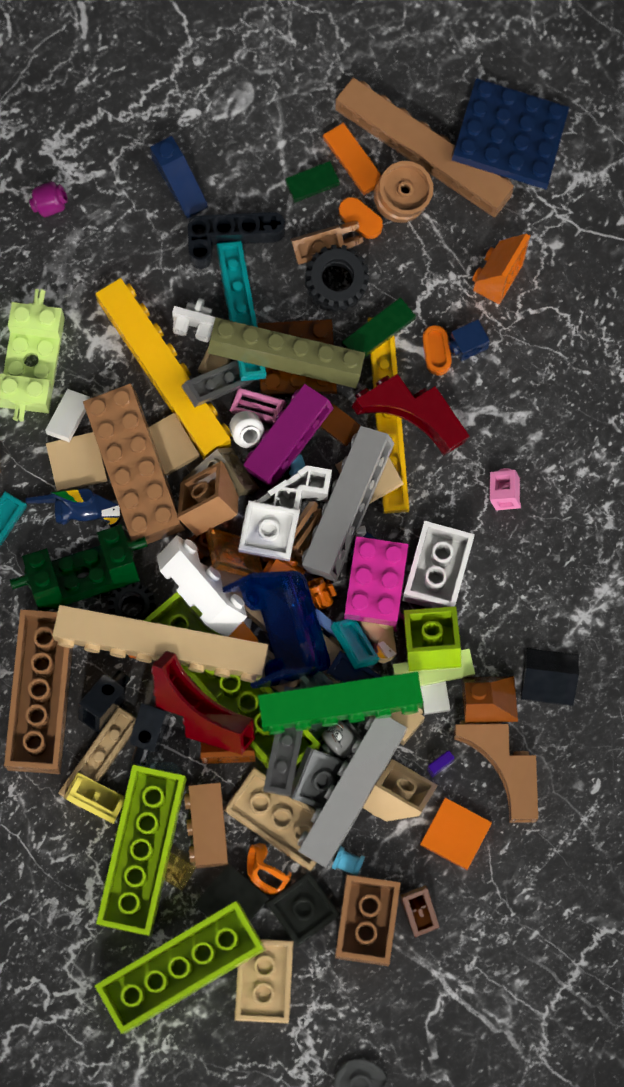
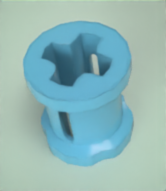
[332,846,365,876]

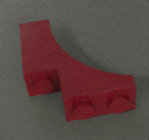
[352,374,470,456]
[152,651,255,755]

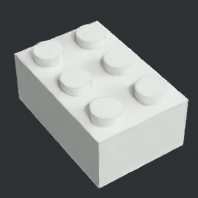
[403,521,475,608]

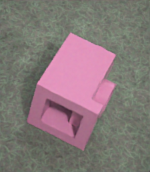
[490,468,521,510]

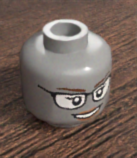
[321,720,361,759]

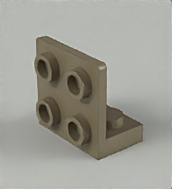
[183,448,259,497]

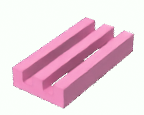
[230,388,287,425]

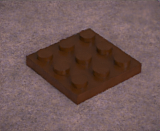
[257,319,337,397]

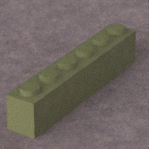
[208,318,365,388]

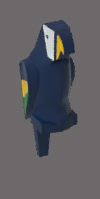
[26,489,121,527]

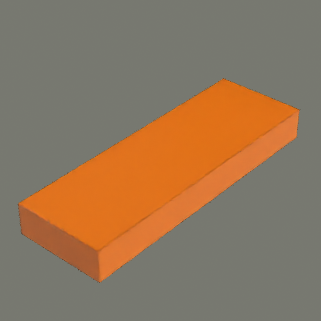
[323,123,382,195]

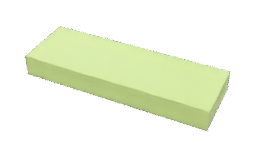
[392,649,475,687]

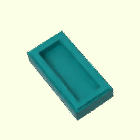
[0,491,27,547]
[330,619,379,669]

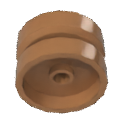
[374,161,433,223]

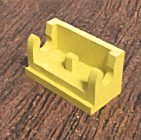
[64,772,125,824]

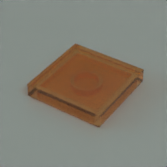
[206,527,263,581]

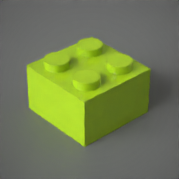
[404,606,461,671]

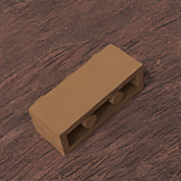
[184,783,228,869]

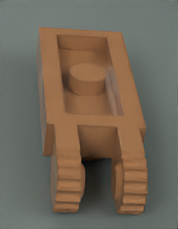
[291,221,363,264]

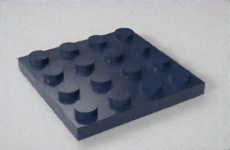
[452,78,569,190]

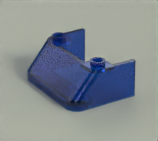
[222,571,330,688]

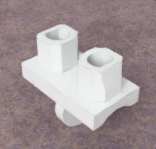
[172,298,218,342]

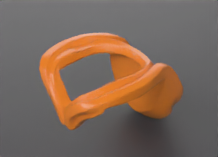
[247,843,292,895]

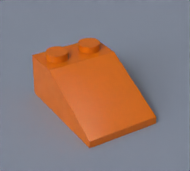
[472,234,530,305]

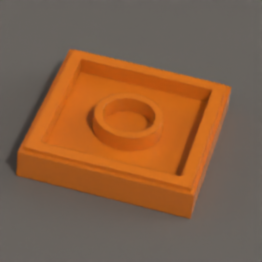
[420,798,492,870]

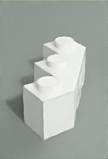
[242,465,332,529]
[157,535,247,637]

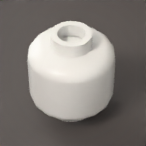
[229,411,265,448]

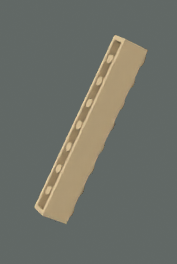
[52,605,268,683]

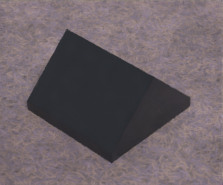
[521,648,579,706]

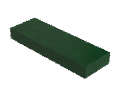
[341,297,416,358]

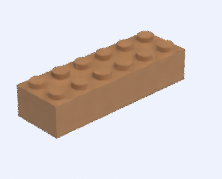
[83,383,185,544]
[4,610,73,774]

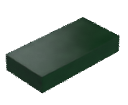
[285,161,340,203]

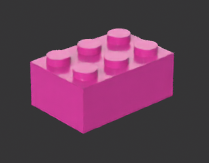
[344,536,408,627]

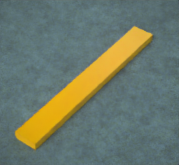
[367,318,409,514]

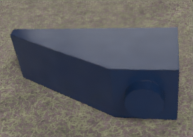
[150,136,209,219]

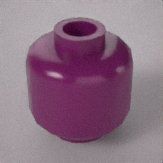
[29,181,68,218]

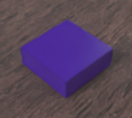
[427,751,455,778]

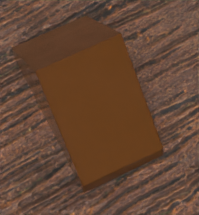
[399,885,440,937]

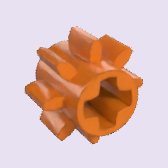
[303,577,337,610]

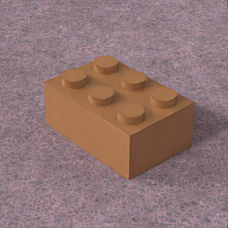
[335,875,400,966]

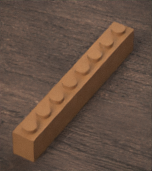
[335,78,514,218]

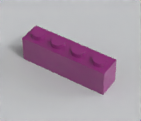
[244,384,334,488]

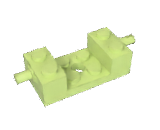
[0,289,65,422]

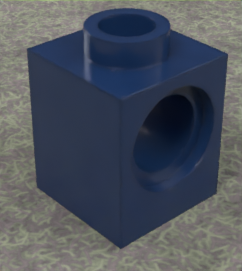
[448,320,490,361]

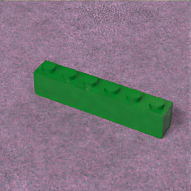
[258,672,423,735]

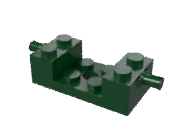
[10,524,148,611]

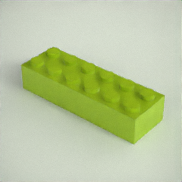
[96,765,187,937]
[94,901,266,1034]

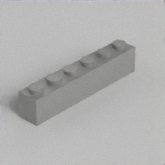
[302,426,394,582]
[297,715,408,869]

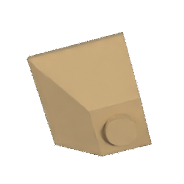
[363,759,438,821]

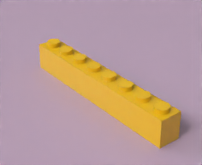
[95,278,232,460]

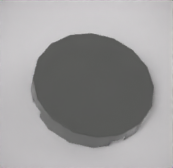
[333,1059,388,1087]

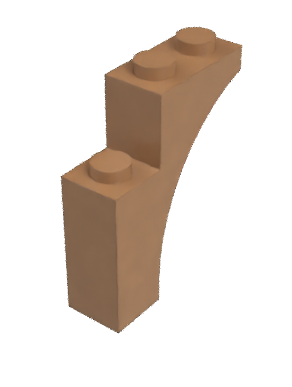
[454,720,538,823]

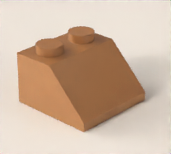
[177,461,239,536]

